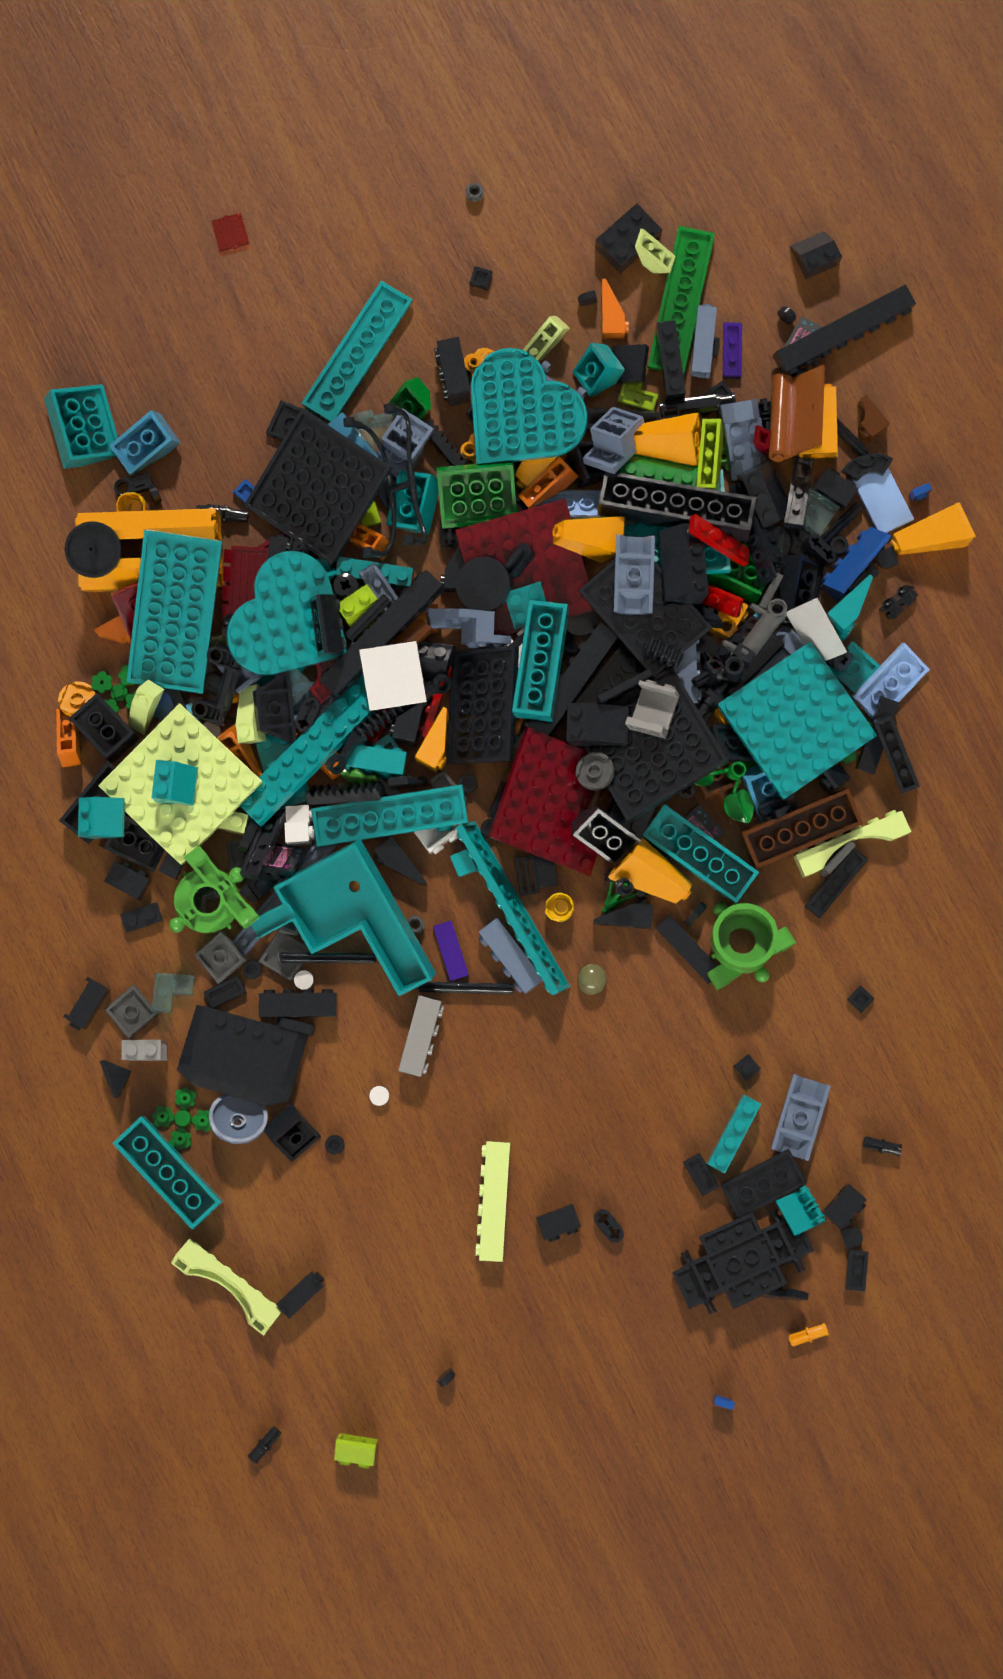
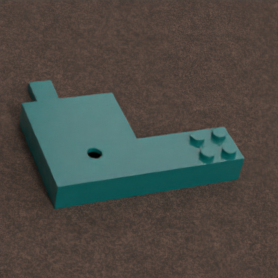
[251,839,436,996]

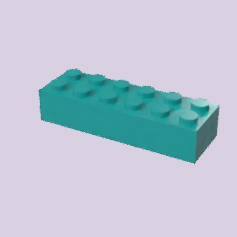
[512,600,569,722]
[113,1116,224,1229]

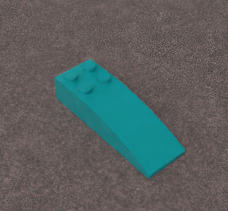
[642,805,759,904]

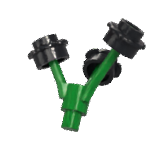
[601,870,650,914]

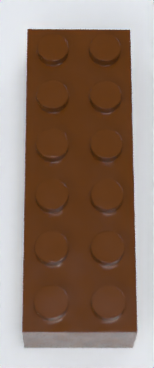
[739,788,863,869]

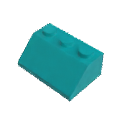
[386,470,439,535]
[346,743,407,781]

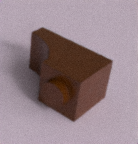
[858,395,890,442]

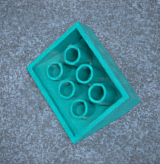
[44,384,118,469]
[827,574,873,642]

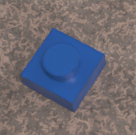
[909,483,932,502]

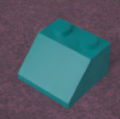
[572,343,625,397]
[151,760,198,806]
[78,797,125,839]

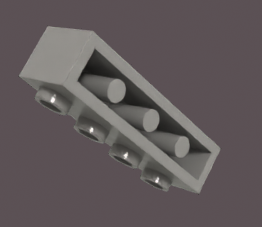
[398,996,444,1077]

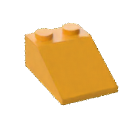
[415,707,448,773]

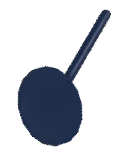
[154,692,174,723]

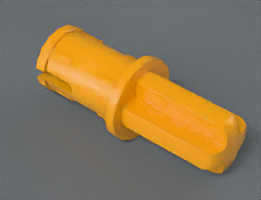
[788,1323,829,1346]

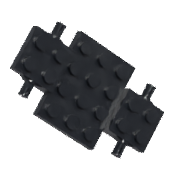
[672,1209,814,1315]

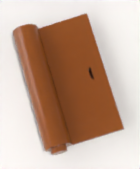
[769,365,825,462]

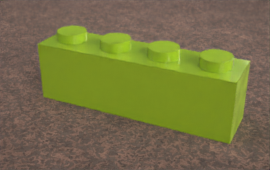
[696,419,724,491]

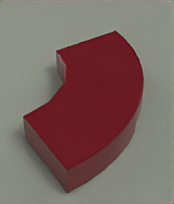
[310,659,335,705]

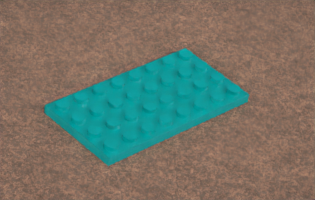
[126,529,223,694]

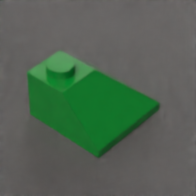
[389,377,431,421]

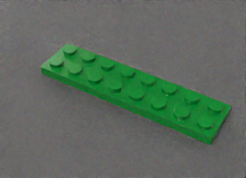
[647,226,715,375]

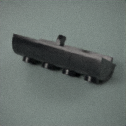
[417,640,456,679]

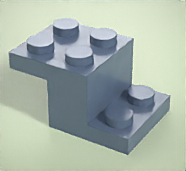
[583,407,644,474]
[377,408,434,479]
[444,609,511,649]

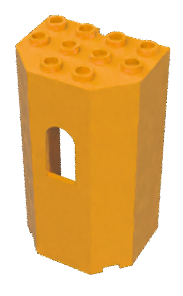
[75,508,224,592]

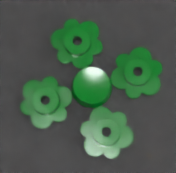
[91,665,136,713]
[152,1087,211,1150]

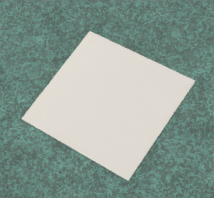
[787,598,847,661]
[359,641,427,711]

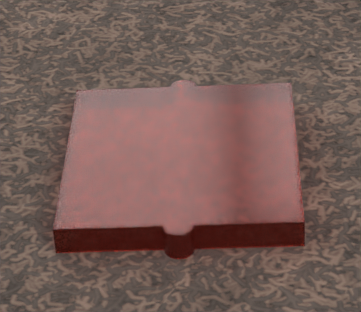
[212,213,249,252]

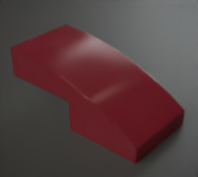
[753,425,771,457]

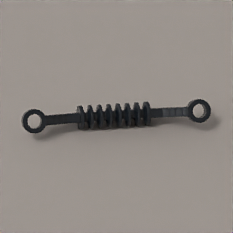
[326,674,452,774]

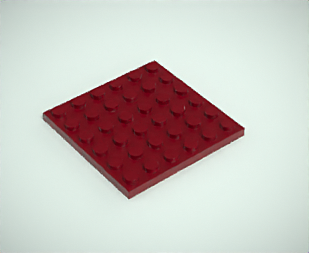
[455,498,594,636]
[488,727,598,876]

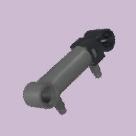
[722,599,787,681]

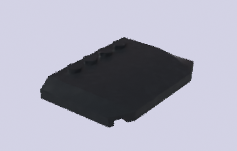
[177,1005,308,1106]

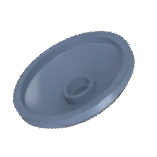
[209,1094,268,1144]

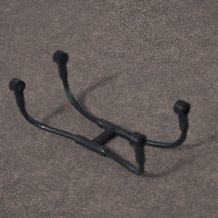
[343,403,427,558]

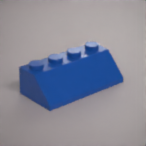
[821,527,891,602]

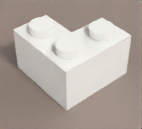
[285,805,315,846]

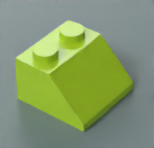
[338,584,385,640]
[334,1433,378,1468]

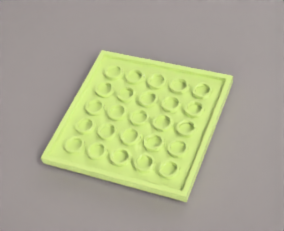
[98,703,262,865]

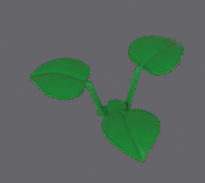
[694,761,757,824]

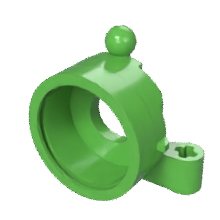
[169,845,260,933]
[707,902,797,991]

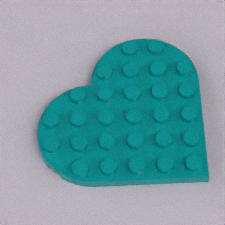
[471,348,588,465]
[226,551,348,675]

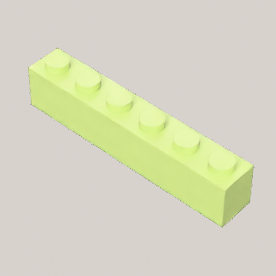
[476,1141,510,1262]

